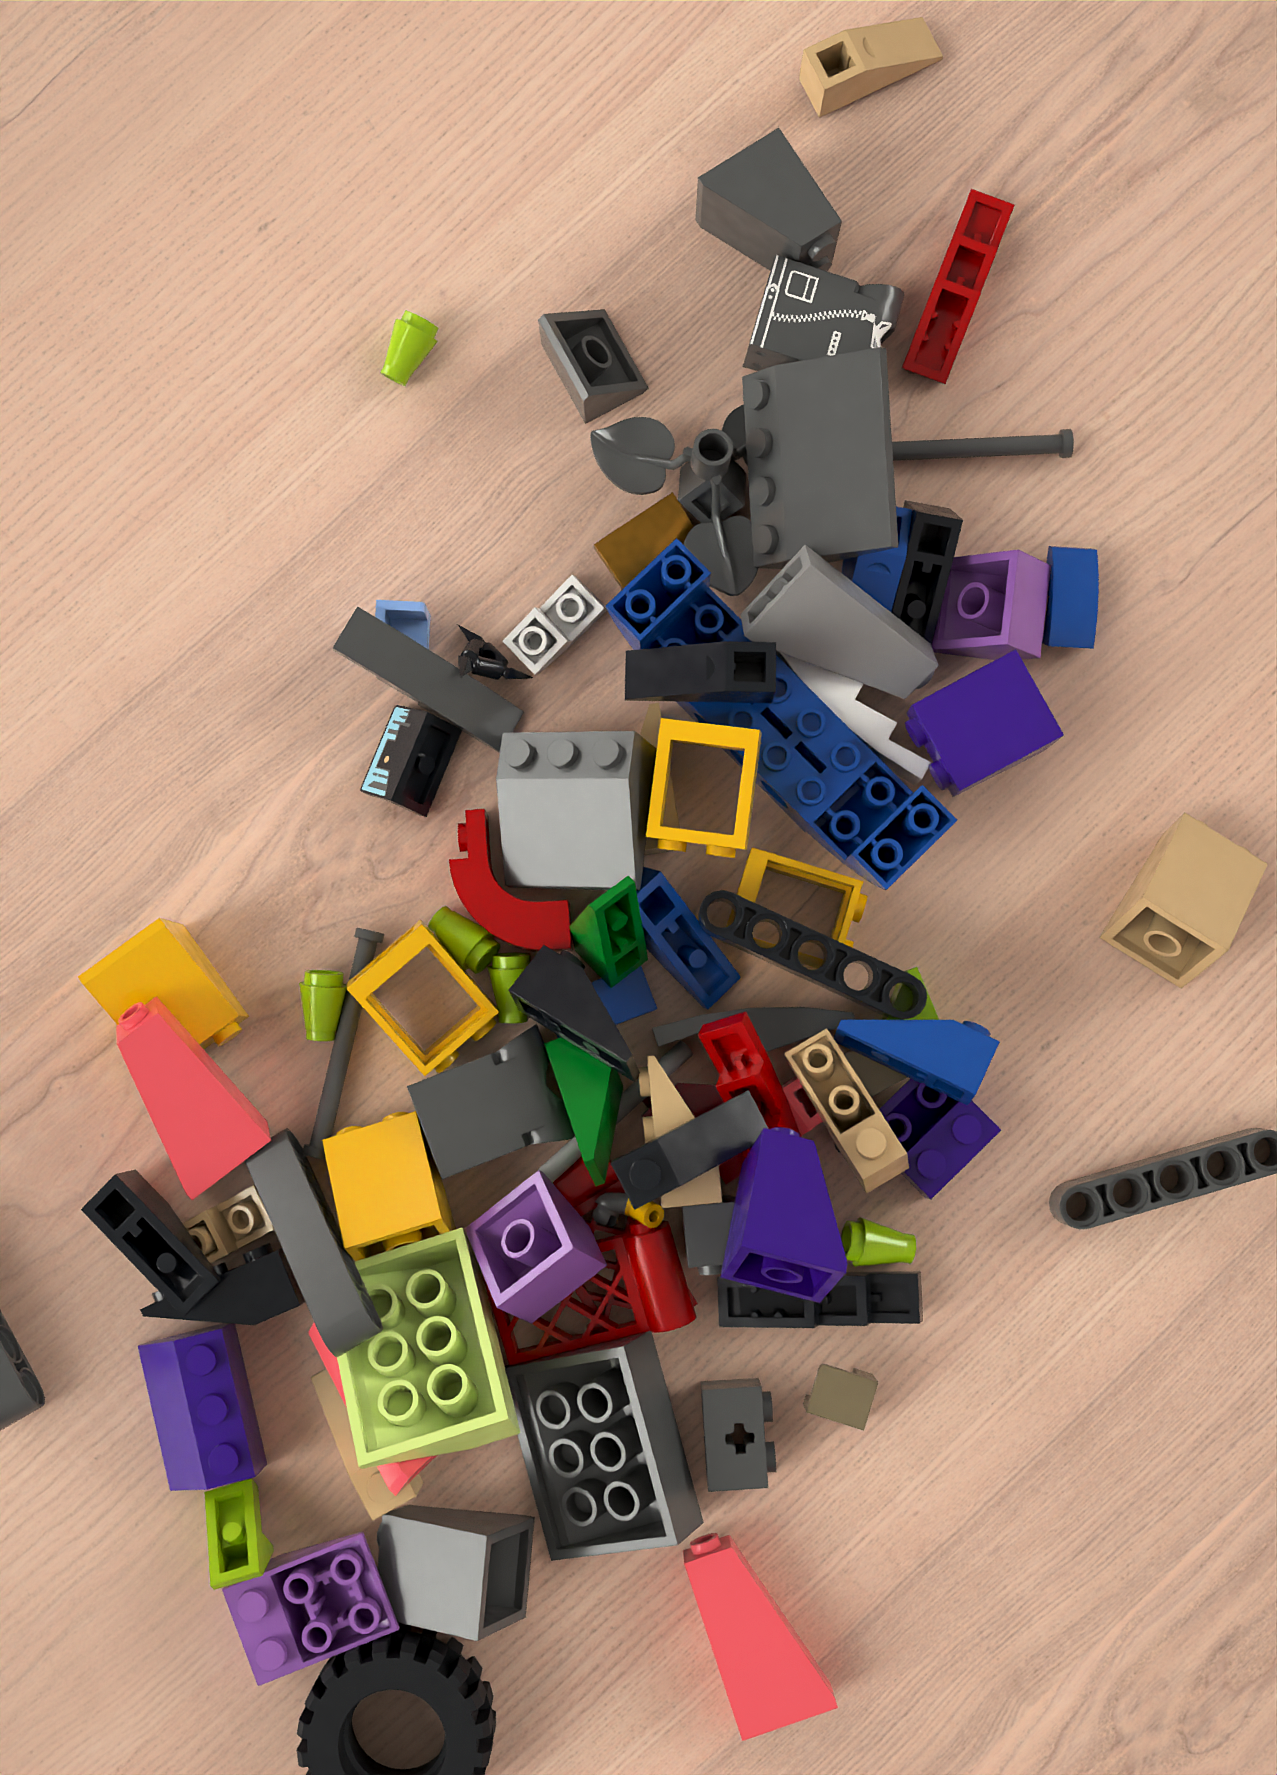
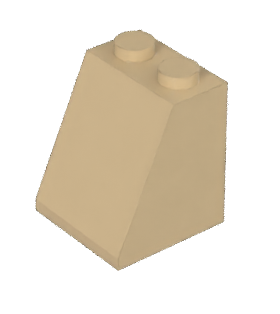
[1100,812,1268,989]

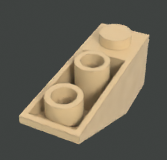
[799,17,943,118]
[784,1028,909,1194]
[638,1056,722,1208]

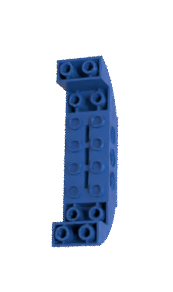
[605,538,957,890]

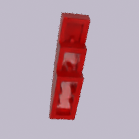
[902,189,1015,384]
[698,1011,801,1159]

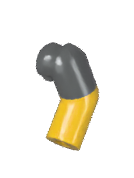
[593,1192,664,1228]

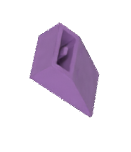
[222,1532,400,1686]

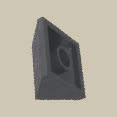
[538,309,649,424]

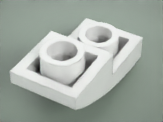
[503,575,607,675]

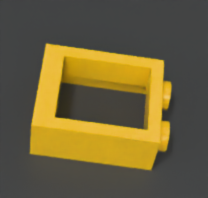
[646,718,762,858]
[721,847,868,970]
[347,919,499,1076]

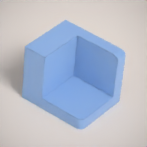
[375,600,431,649]

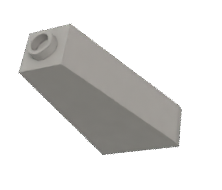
[740,545,939,699]

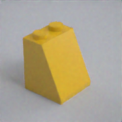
[78,918,249,1049]
[322,1111,456,1261]

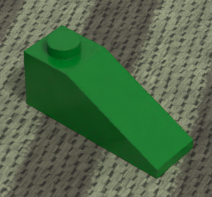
[569,876,648,988]
[545,1037,623,1186]

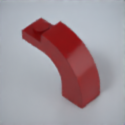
[449,809,573,952]

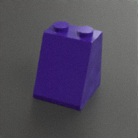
[905,649,1064,797]
[720,1127,848,1303]

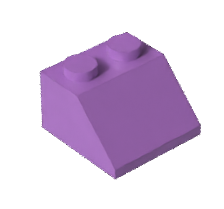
[931,549,1051,660]
[465,1170,607,1324]

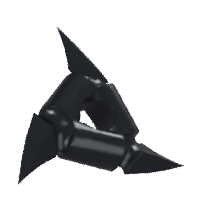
[457,624,533,680]

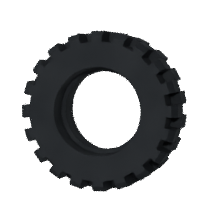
[296,1622,496,1775]

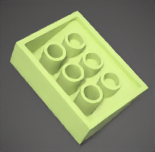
[337,1227,521,1469]

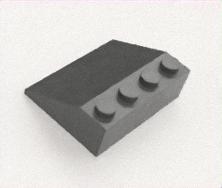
[742,347,898,569]
[505,1331,704,1561]

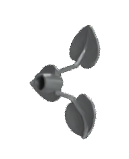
[590,404,759,596]

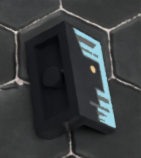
[360,705,462,817]

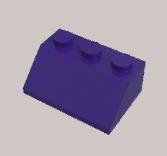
[138,1323,267,1491]

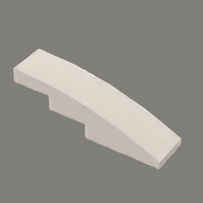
[776,651,931,786]

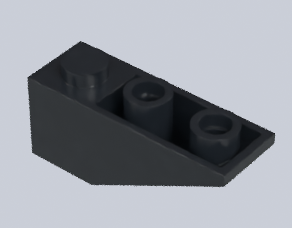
[625,641,776,703]
[140,1243,305,1325]

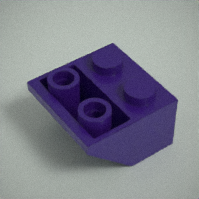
[879,1078,1001,1200]

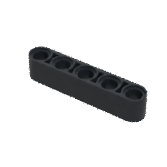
[698,890,927,1020]

